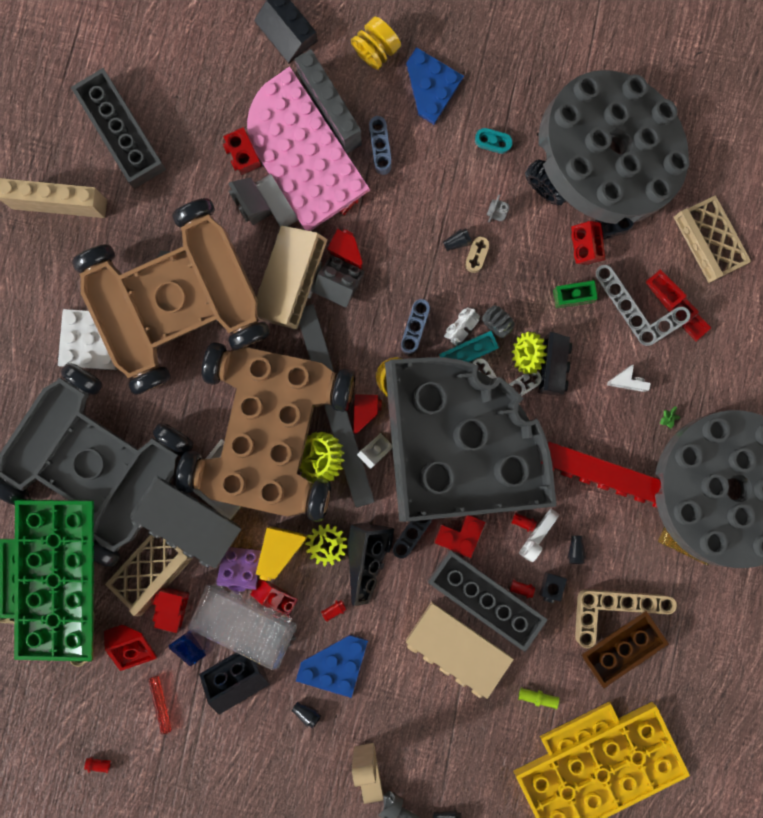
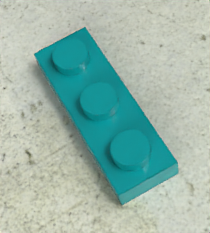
[439,331,499,362]

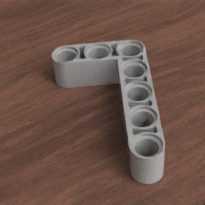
[596,265,690,346]

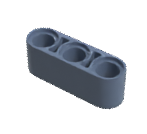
[369,116,391,175]
[401,299,430,355]

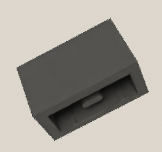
[228,177,272,225]
[312,256,365,308]

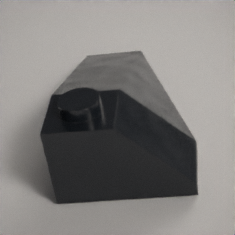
[348,523,395,606]

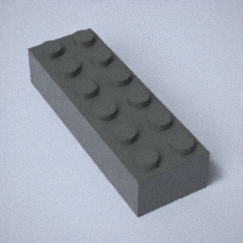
[71,68,166,189]
[427,549,548,652]

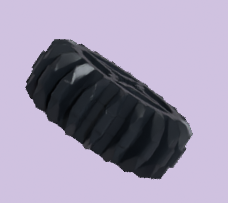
[525,159,566,206]

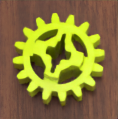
[512,332,547,374]
[305,524,348,566]

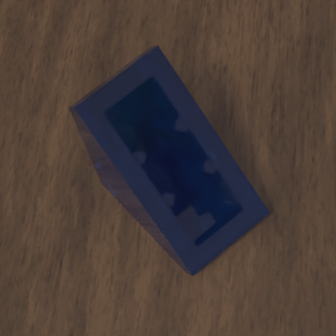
[168,630,206,667]

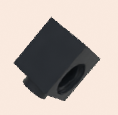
[539,572,567,603]

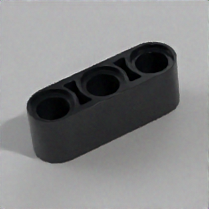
[393,519,432,559]

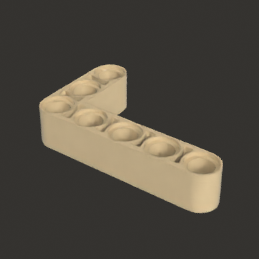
[575,589,677,648]
[352,743,384,804]

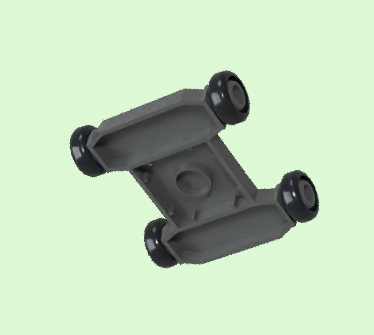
[0,363,193,567]

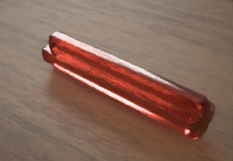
[148,676,172,735]

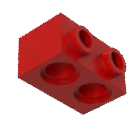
[223,127,261,175]
[571,221,606,265]

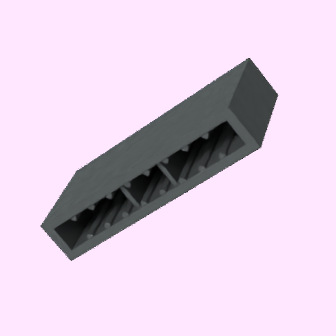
[295,49,362,154]
[130,475,241,569]

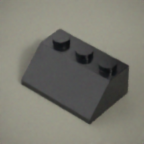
[254,0,318,64]
[538,332,572,396]
[199,645,270,715]

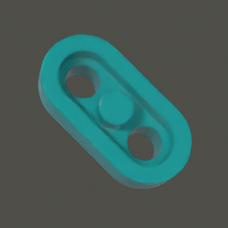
[475,128,512,154]

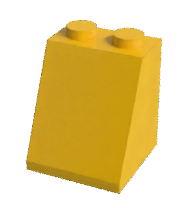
[256,526,308,581]

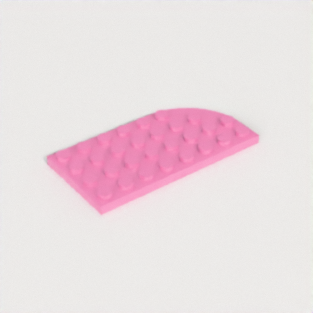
[247,66,370,231]

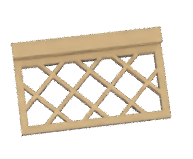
[673,195,751,283]
[105,535,193,616]

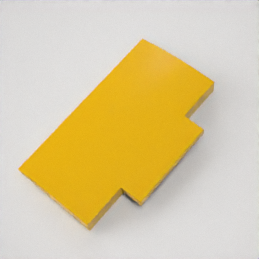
[513,702,690,818]

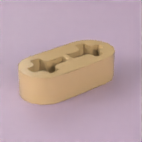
[465,237,489,273]

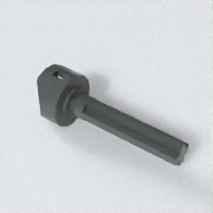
[377,791,421,818]

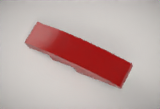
[646,269,711,342]

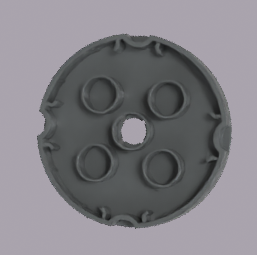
[539,70,689,224]
[655,410,763,568]

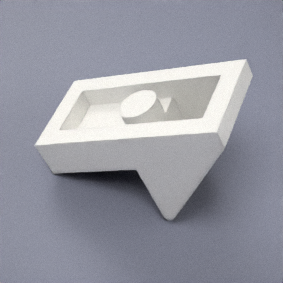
[607,365,650,392]
[357,433,392,469]

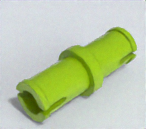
[518,687,559,710]

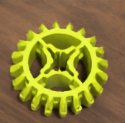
[300,432,345,483]

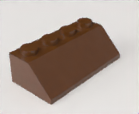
[581,610,669,688]

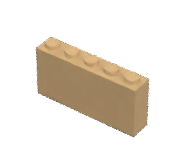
[0,178,107,218]
[257,226,328,330]
[406,601,514,699]

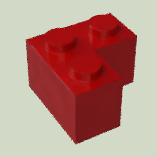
[434,515,486,558]
[153,587,190,633]

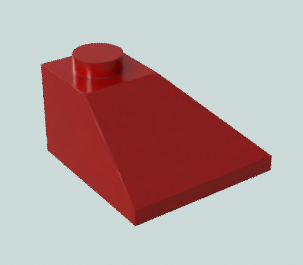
[104,625,157,671]

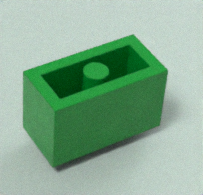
[553,280,598,309]

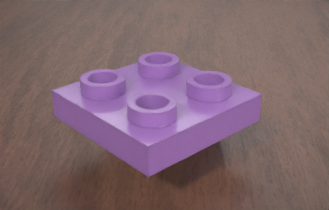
[217,547,261,592]

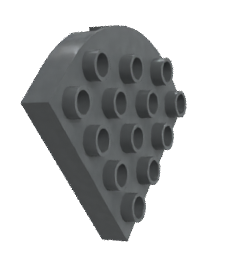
[385,357,556,522]

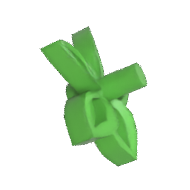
[660,406,680,429]

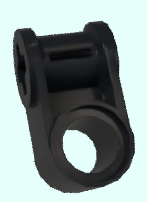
[595,217,634,240]

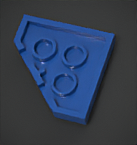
[406,47,464,125]
[296,635,368,698]

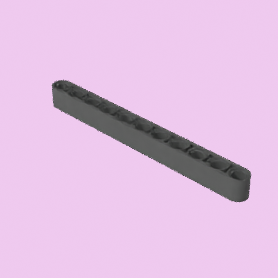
[299,304,374,508]

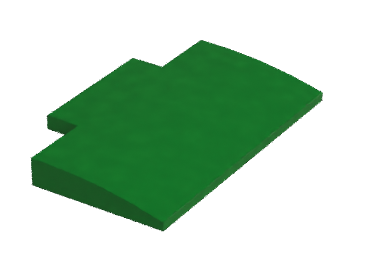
[0,499,94,662]

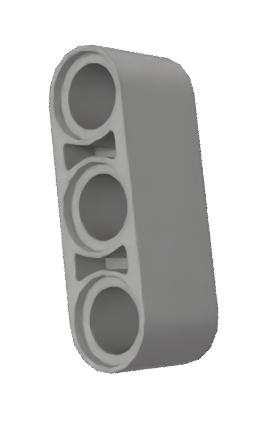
[255,174,298,227]

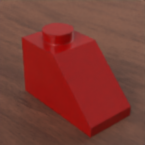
[327,229,363,270]
[354,394,382,434]

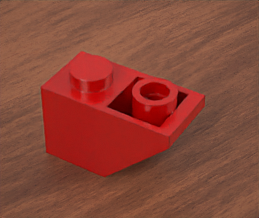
[250,579,298,616]

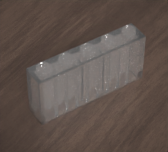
[188,583,297,670]

